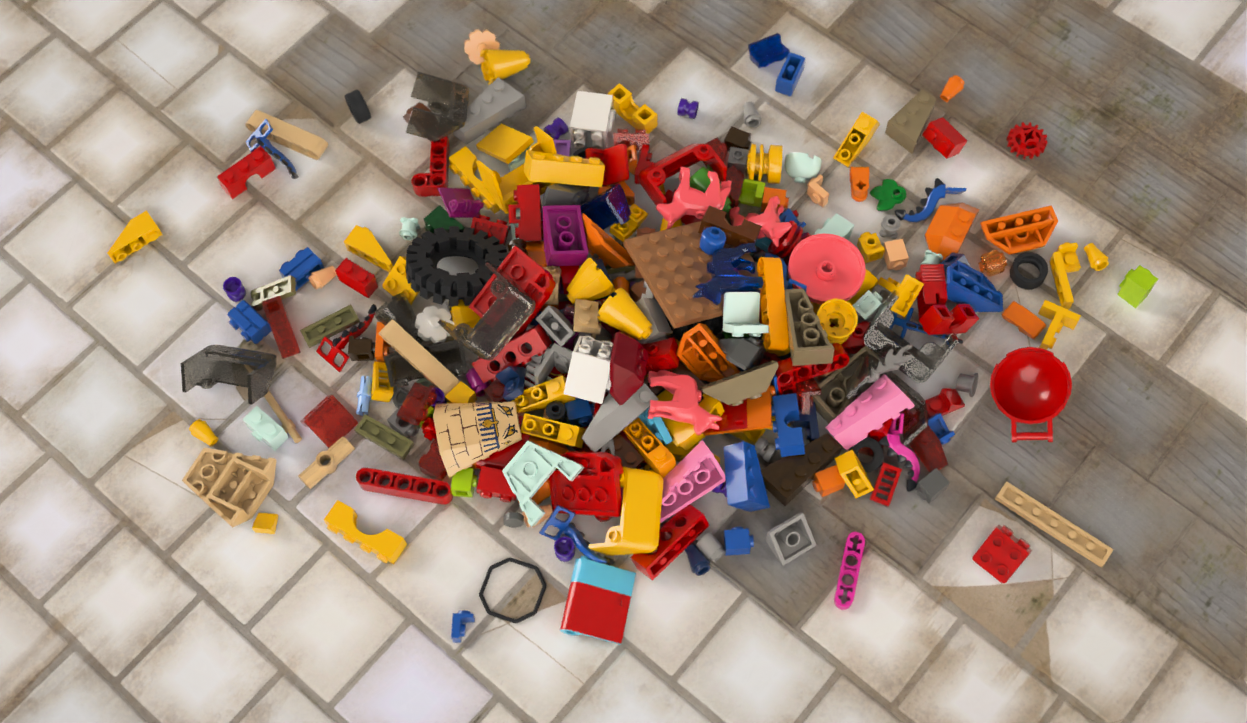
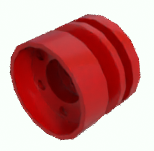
[768,221,812,266]

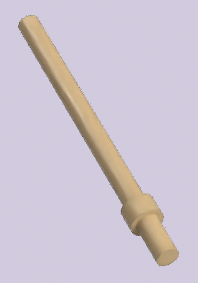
[238,354,302,443]

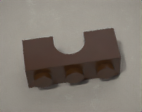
[698,206,762,253]

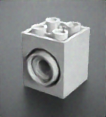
[570,91,615,150]
[564,336,613,404]

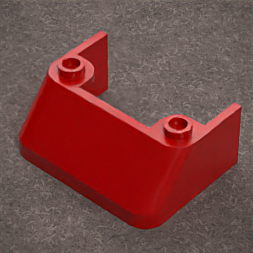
[638,144,727,206]

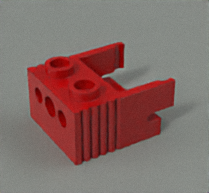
[915,264,948,319]

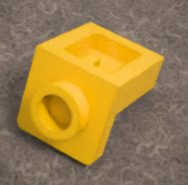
[1056,242,1081,273]

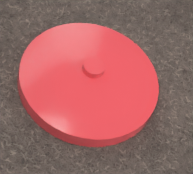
[788,234,866,305]

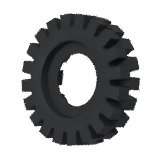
[406,226,509,306]

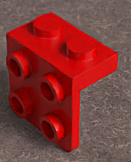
[585,144,630,187]
[973,525,1032,583]

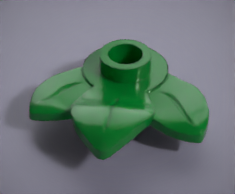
[870,179,907,211]

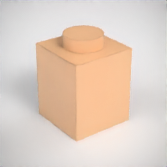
[883,239,909,270]

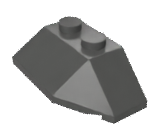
[541,183,590,206]
[718,336,766,370]

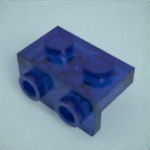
[748,33,790,68]

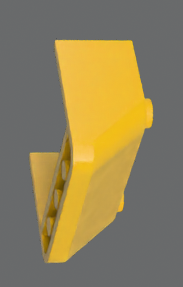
[476,126,557,214]
[589,467,663,556]

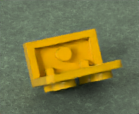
[382,256,420,307]

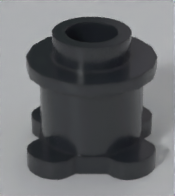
[546,401,568,423]

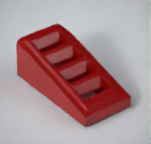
[870,462,902,507]

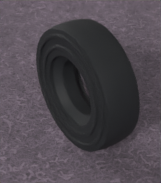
[848,437,884,473]

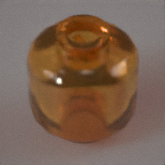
[978,250,1008,277]

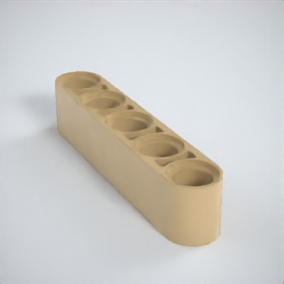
[245,110,328,160]
[378,320,460,396]

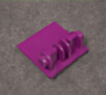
[438,188,484,218]

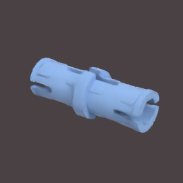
[356,376,372,416]

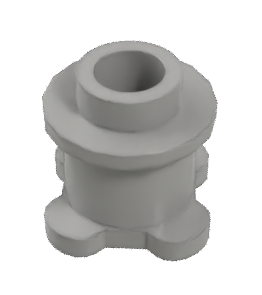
[879,215,900,239]

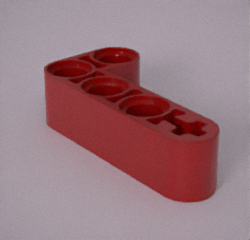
[411,127,450,197]
[775,343,850,395]

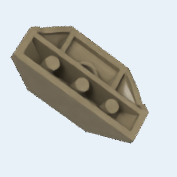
[700,360,779,406]

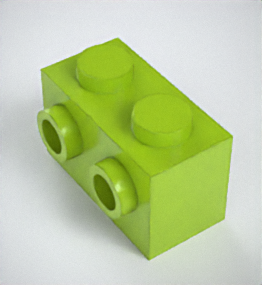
[1117,265,1158,309]

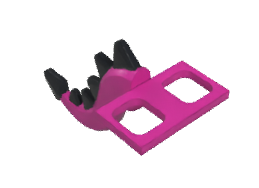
[879,414,920,491]

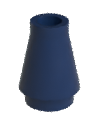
[685,544,710,576]

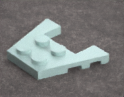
[502,441,584,526]

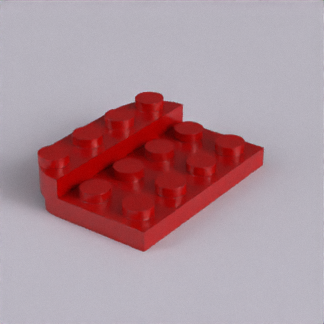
[469,246,556,337]
[549,451,624,517]

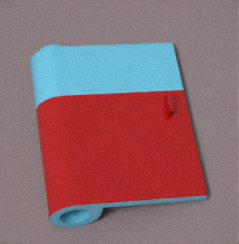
[560,556,636,645]

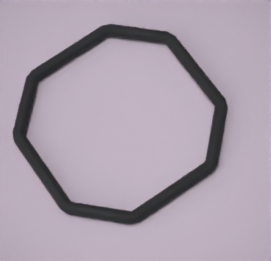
[479,558,546,623]

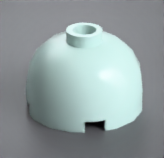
[785,152,822,183]

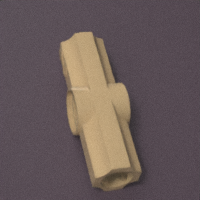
[298,436,355,489]

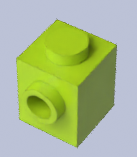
[451,467,478,498]

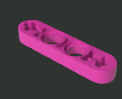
[834,532,865,610]

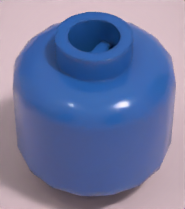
[699,227,726,255]

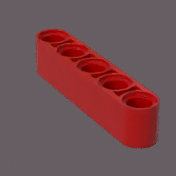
[356,468,453,505]

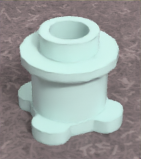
[399,217,420,241]
[920,250,943,265]

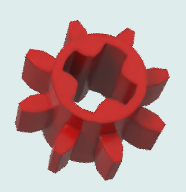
[421,417,437,441]

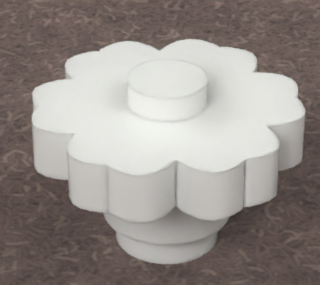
[415,306,454,344]

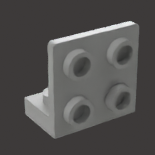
[533,343,573,386]

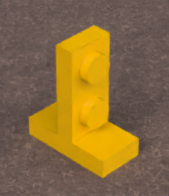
[878,274,924,317]
[1038,300,1081,350]

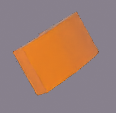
[1002,301,1046,339]

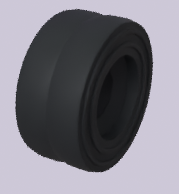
[345,90,371,124]

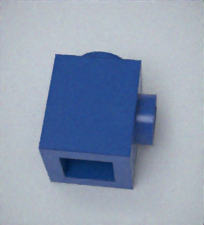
[723,526,754,556]

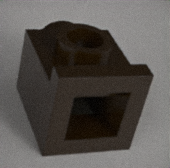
[348,336,376,361]

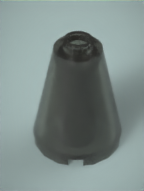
[375,293,424,344]

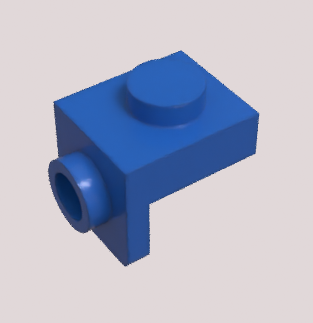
[921,413,955,445]

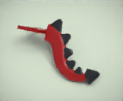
[316,304,377,372]

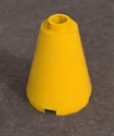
[480,49,530,85]
[597,287,653,340]

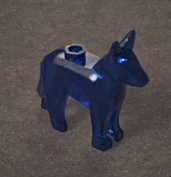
[693,243,763,305]

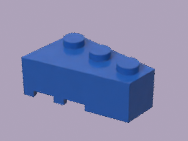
[723,441,770,512]

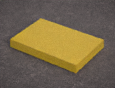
[476,123,534,164]

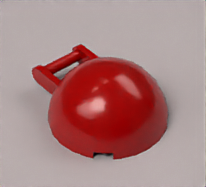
[990,347,1072,443]

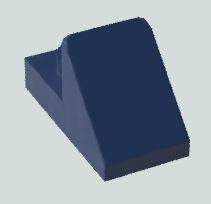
[495,366,526,402]
[792,402,820,442]

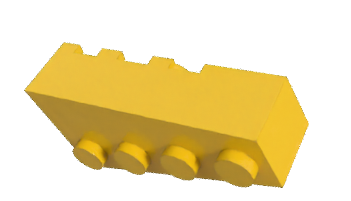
[524,150,605,187]

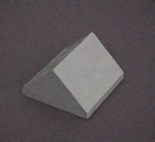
[633,298,673,345]
[765,512,817,565]

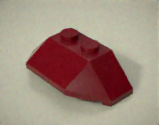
[610,331,649,405]

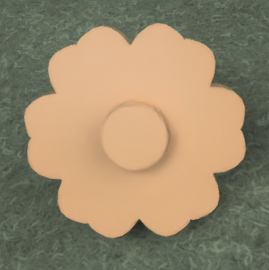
[464,29,500,65]

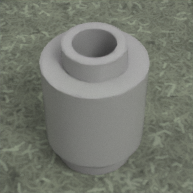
[696,532,726,562]

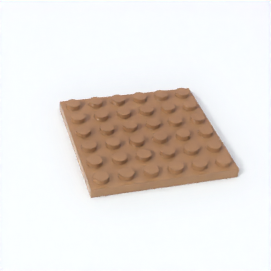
[623,218,759,329]

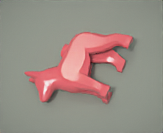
[656,167,732,229]
[729,196,792,247]
[648,370,722,435]

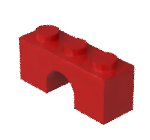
[217,146,276,200]
[919,304,979,335]

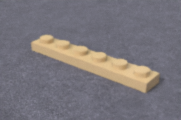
[995,481,1114,568]

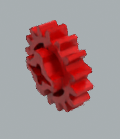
[1007,122,1048,159]

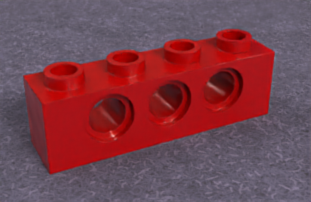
[472,324,552,383]
[630,504,710,581]

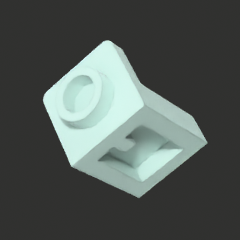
[852,290,884,320]

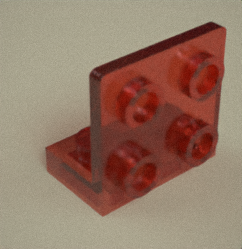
[300,395,358,448]

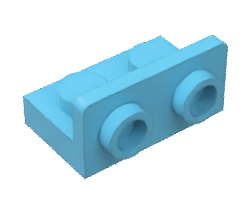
[638,408,673,446]

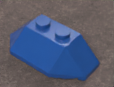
[946,260,1003,312]

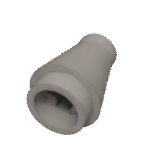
[743,102,761,128]

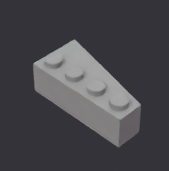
[451,77,526,145]

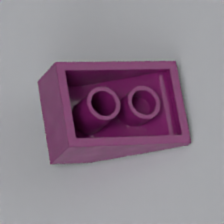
[542,205,588,266]

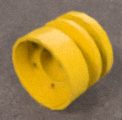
[747,144,783,184]
[815,299,858,344]

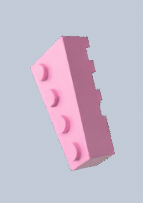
[825,374,915,450]
[660,440,726,523]

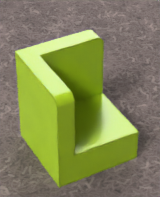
[740,179,765,207]

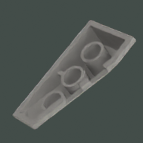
[582,383,658,452]

